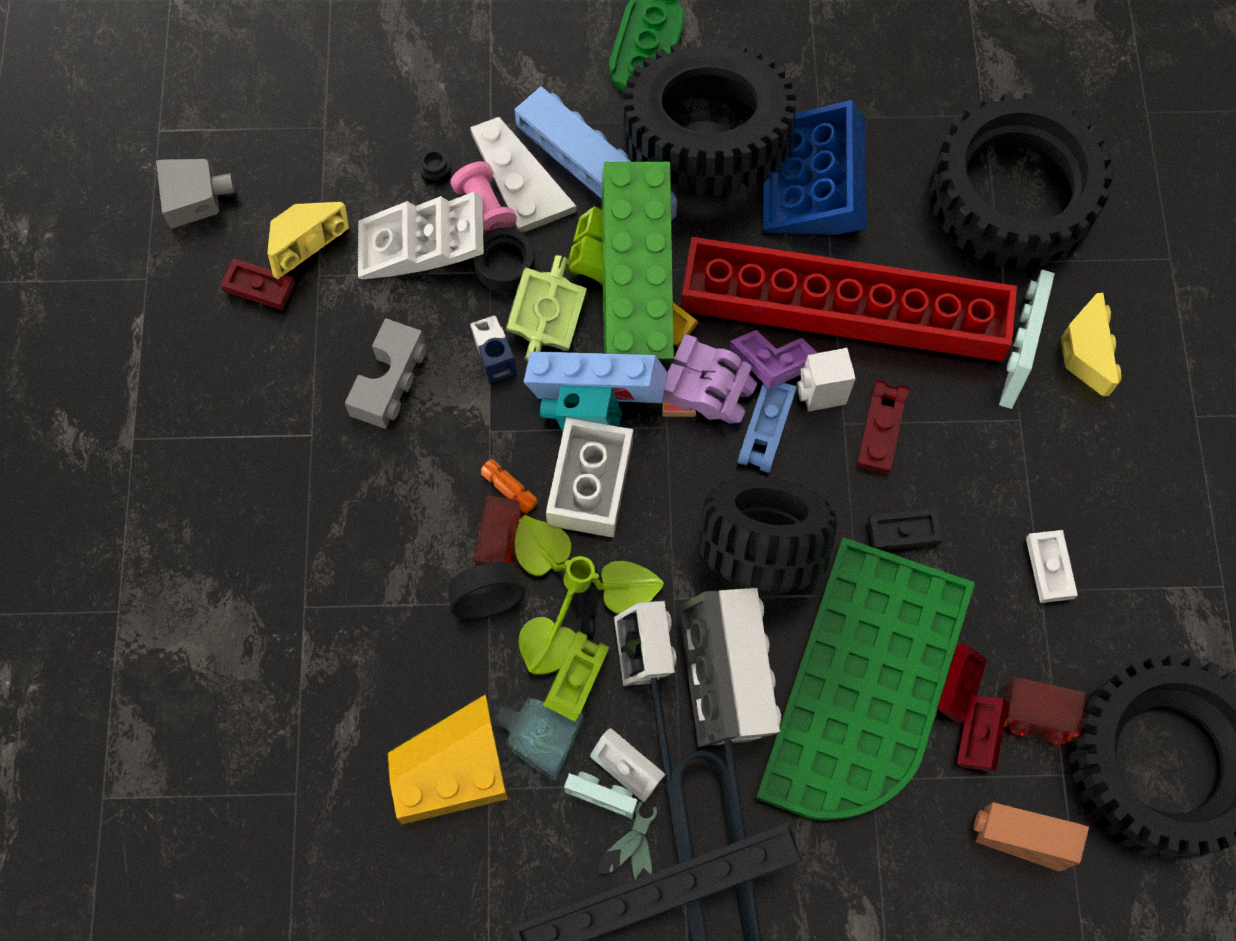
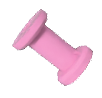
[451,161,517,235]

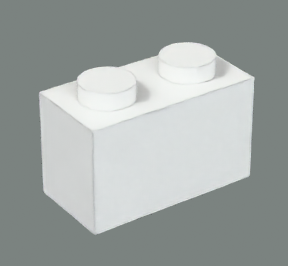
[797,348,856,412]

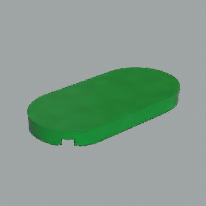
[609,0,685,92]

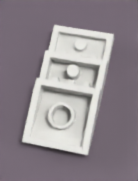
[358,191,484,280]

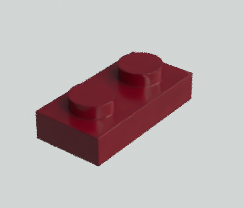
[220,258,295,310]
[937,644,987,724]
[957,695,1008,772]

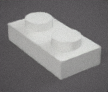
[1026,530,1078,603]
[590,728,666,803]

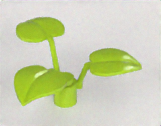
[514,515,664,675]

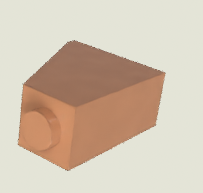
[973,802,1089,872]

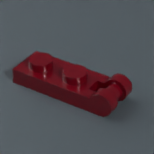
[856,379,909,475]

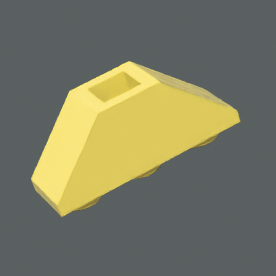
[267,202,349,279]
[1061,293,1121,396]

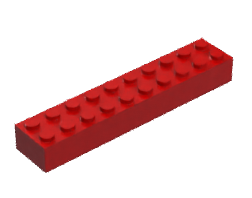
[680,237,1017,361]

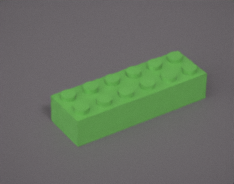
[601,162,674,365]

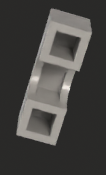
[345,318,427,429]

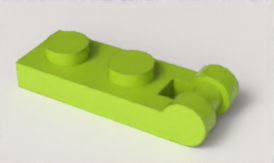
[543,631,609,722]

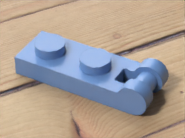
[737,383,797,473]

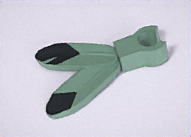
[597,801,657,880]

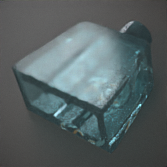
[494,698,584,781]

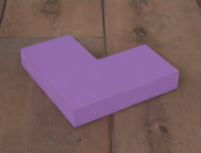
[729,330,817,389]

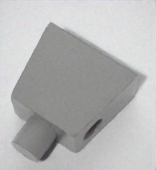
[156,159,235,228]

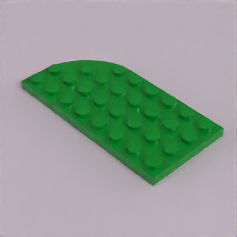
[755,537,975,821]

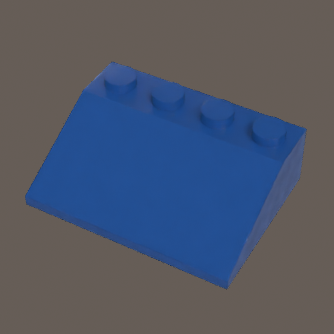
[763,100,867,235]

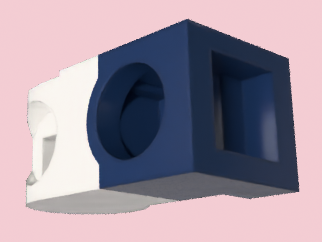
[470,315,517,384]

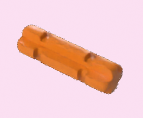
[481,459,537,514]

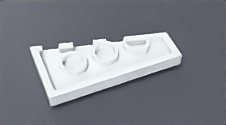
[470,117,577,233]

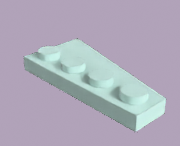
[999,270,1055,409]

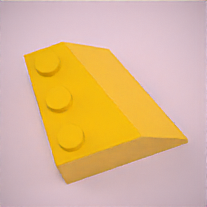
[388,694,508,824]

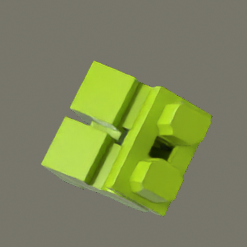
[566,206,603,286]

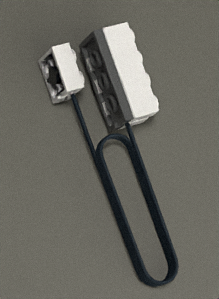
[614,588,781,941]

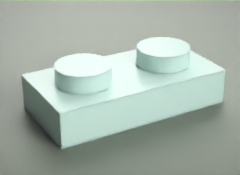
[564,772,638,819]

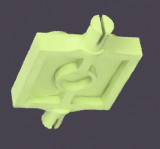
[505,255,587,361]

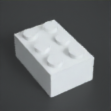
[546,418,633,538]

